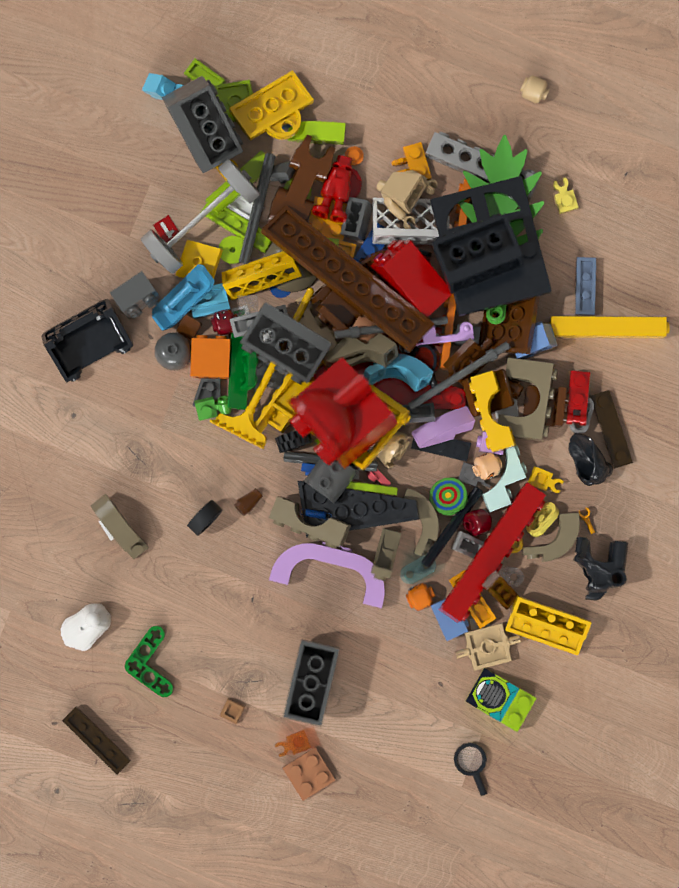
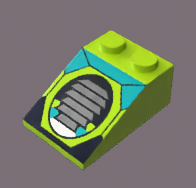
[465,668,537,732]

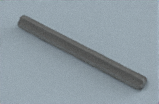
[239,153,275,264]

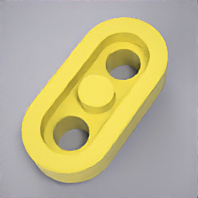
[526,502,559,537]

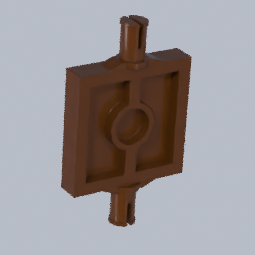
[443,337,494,387]

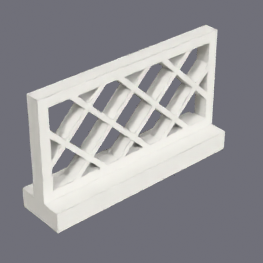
[372,198,450,245]

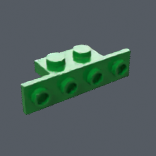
[227,333,258,410]

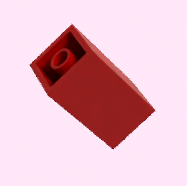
[370,240,452,318]

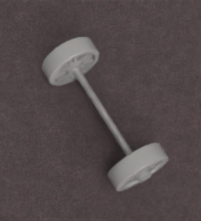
[141,159,260,274]

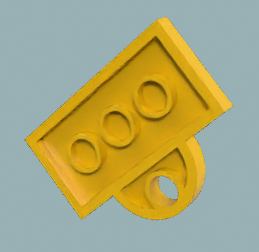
[229,70,314,141]

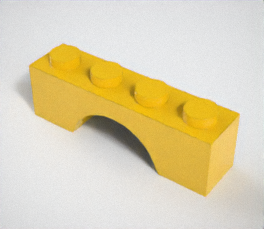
[469,371,517,452]

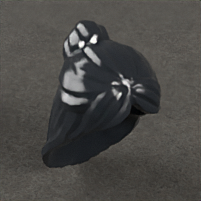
[568,432,613,486]

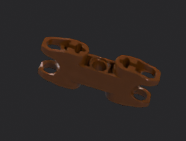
[267,135,336,221]

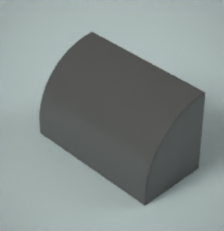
[340,197,373,242]

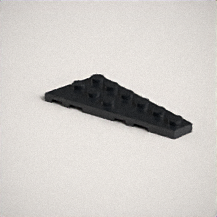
[298,481,420,538]

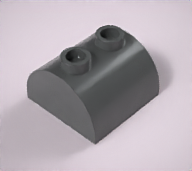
[304,458,357,504]

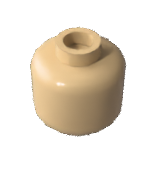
[520,75,549,104]

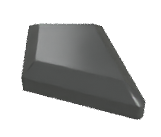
[270,161,296,183]
[193,378,221,407]

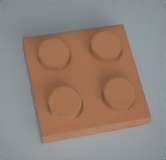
[282,747,336,801]

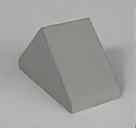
[451,531,484,558]

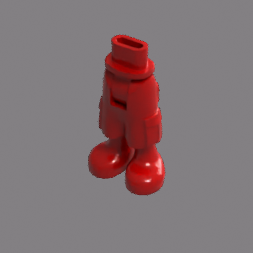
[312,155,352,223]

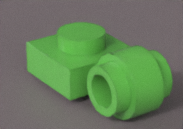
[194,395,232,421]

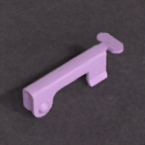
[416,322,474,346]

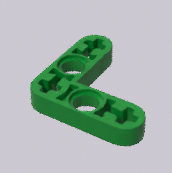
[125,626,174,697]

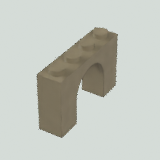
[498,358,558,442]

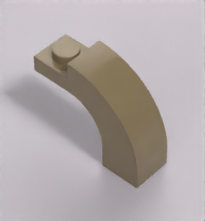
[403,488,439,556]
[91,494,149,559]
[522,513,580,562]

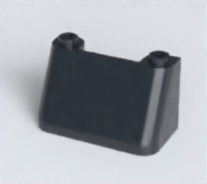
[41,299,134,383]

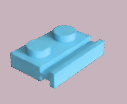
[191,283,230,319]

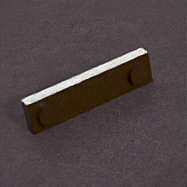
[590,390,633,469]
[62,706,131,775]

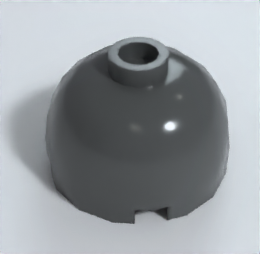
[154,332,191,371]

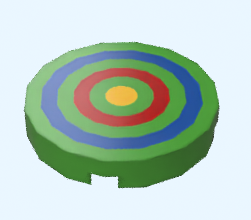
[429,478,468,515]

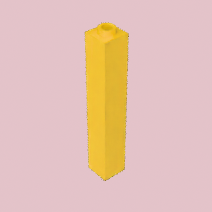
[549,316,670,338]

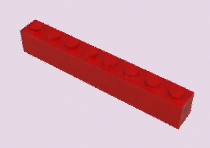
[438,482,546,623]

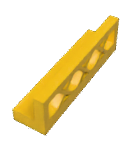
[221,251,302,300]

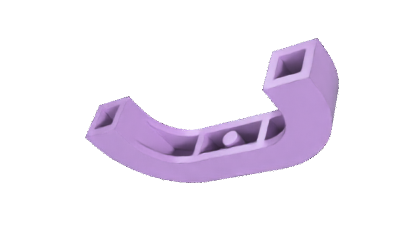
[269,542,385,608]

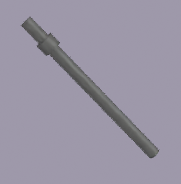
[335,316,448,339]
[408,341,510,410]

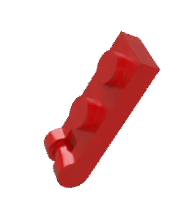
[566,370,590,426]

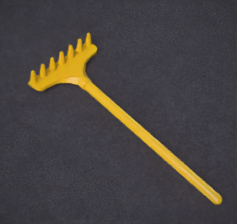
[210,287,314,449]

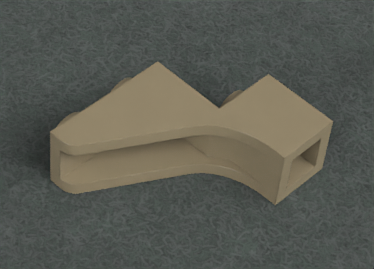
[323,333,398,370]

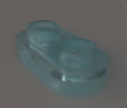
[400,555,436,584]

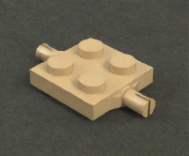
[455,623,521,671]

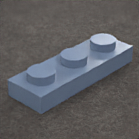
[575,257,596,316]

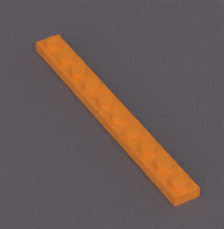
[439,178,471,370]

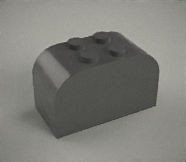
[283,639,340,726]

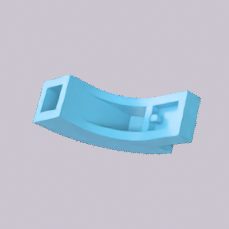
[363,353,433,392]

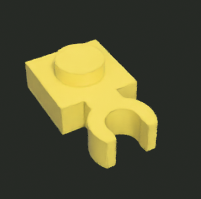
[553,178,578,214]

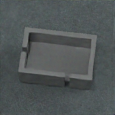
[110,271,160,319]

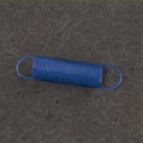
[300,509,332,520]

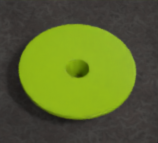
[219,236,244,264]

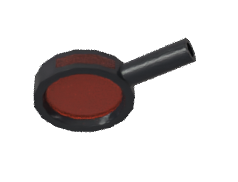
[411,344,441,396]

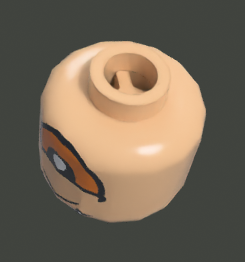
[472,453,502,480]

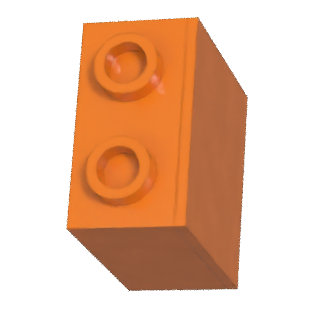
[190,335,231,379]

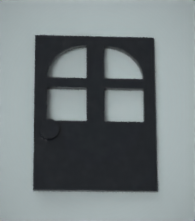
[430,176,552,316]

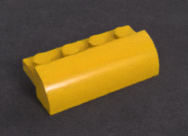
[505,596,592,656]

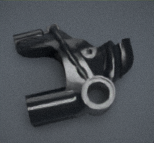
[573,537,628,601]

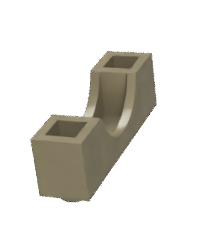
[269,496,351,549]

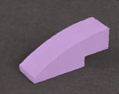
[412,406,475,448]

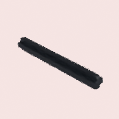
[421,487,483,568]

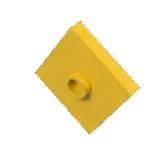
[175,240,223,279]

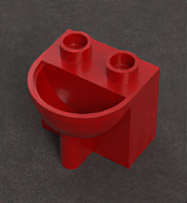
[288,357,398,469]

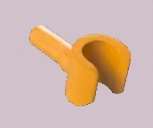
[578,507,595,534]

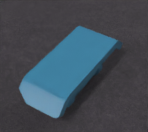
[152,264,214,331]

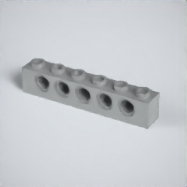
[425,132,540,201]

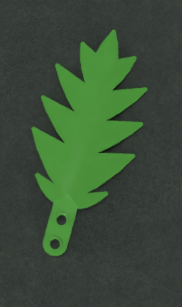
[459,135,544,324]

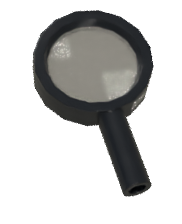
[453,742,488,796]

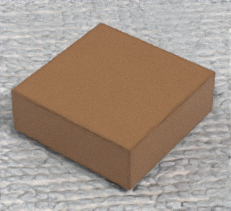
[219,698,245,724]

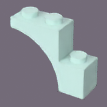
[482,444,527,513]

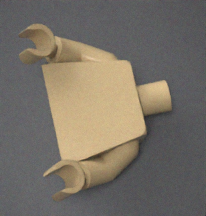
[377,170,437,229]

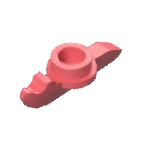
[367,469,391,486]

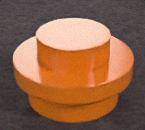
[345,146,363,166]

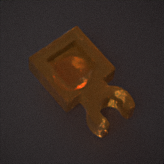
[275,729,311,757]

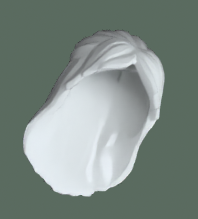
[61,603,111,651]

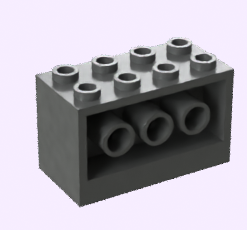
[162,76,243,173]
[240,302,332,385]

